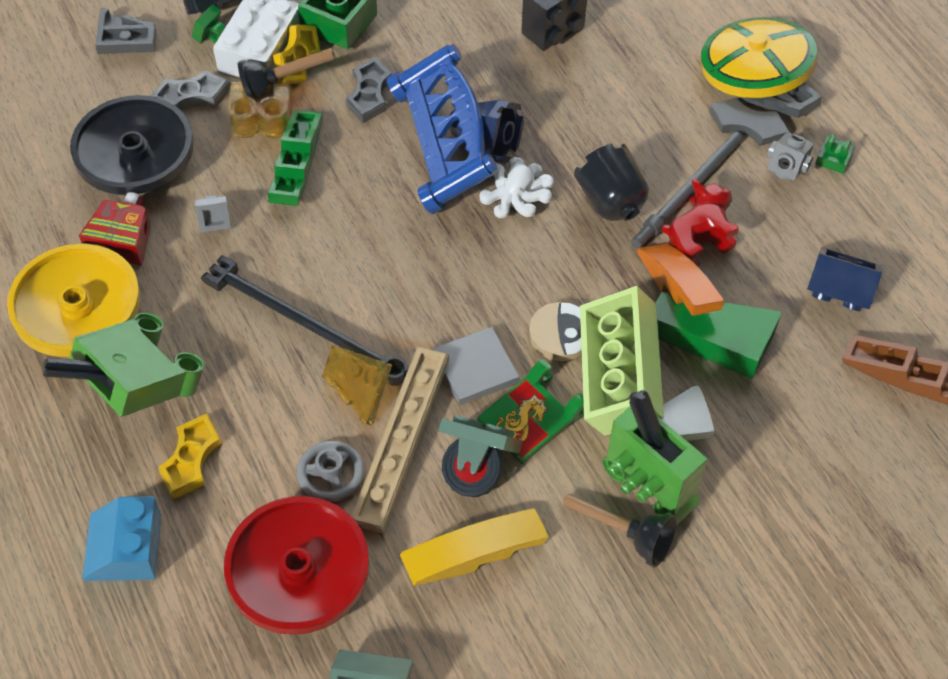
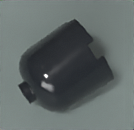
[574,143,649,221]

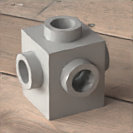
[767,132,815,181]

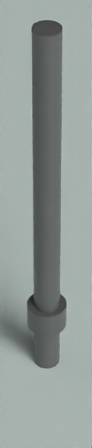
[631,132,743,249]

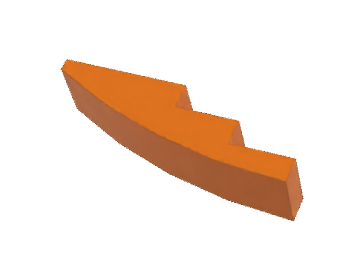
[637,243,724,316]

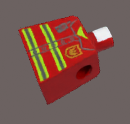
[79,192,151,266]

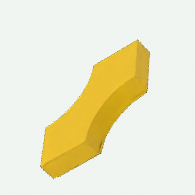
[273,25,320,84]
[158,413,222,500]

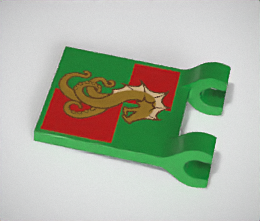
[477,359,584,464]

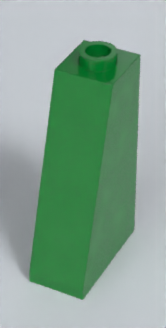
[656,292,782,379]

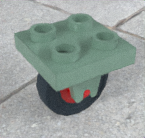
[438,414,523,497]

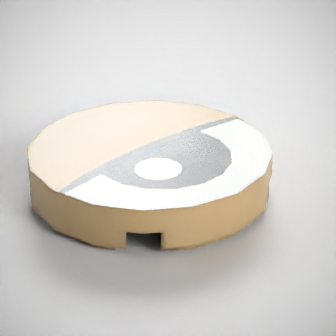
[529,302,582,362]

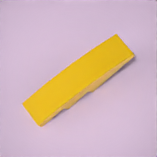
[400,508,549,586]

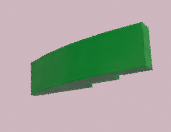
[268,109,323,206]

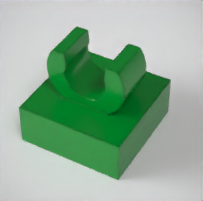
[191,4,226,43]
[815,134,855,174]

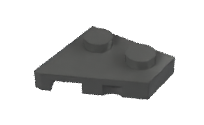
[95,8,156,54]

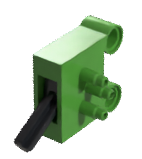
[43,313,204,417]
[602,390,708,525]

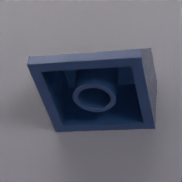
[807,247,882,311]

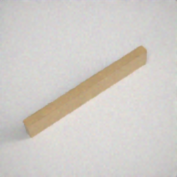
[351,346,449,534]

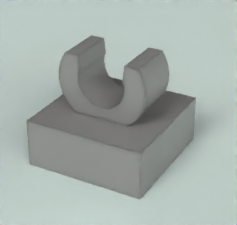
[195,194,231,233]

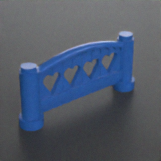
[387,44,497,214]

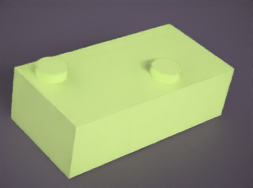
[580,286,664,436]

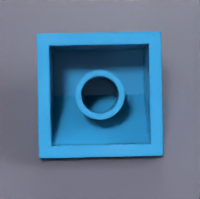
[83,496,161,581]

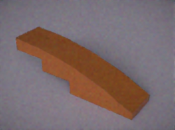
[842,334,948,404]

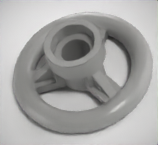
[296,441,365,502]

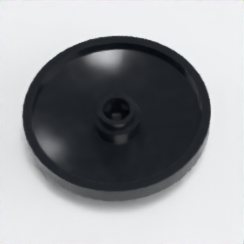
[70,95,194,195]

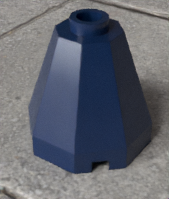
[449,100,524,163]

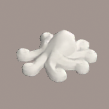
[479,157,554,218]

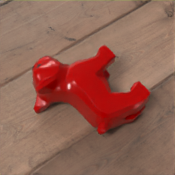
[661,178,739,267]

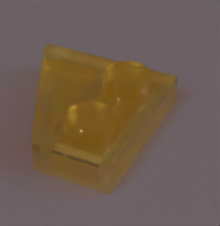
[322,345,392,426]

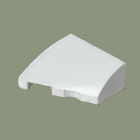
[661,386,715,441]

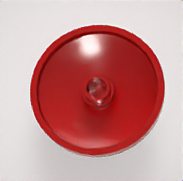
[223,496,369,635]

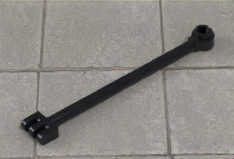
[201,255,408,386]

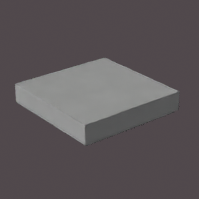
[433,327,519,406]

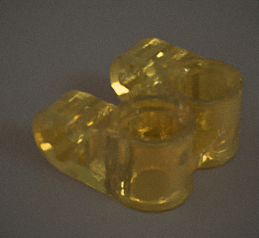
[228,82,292,138]

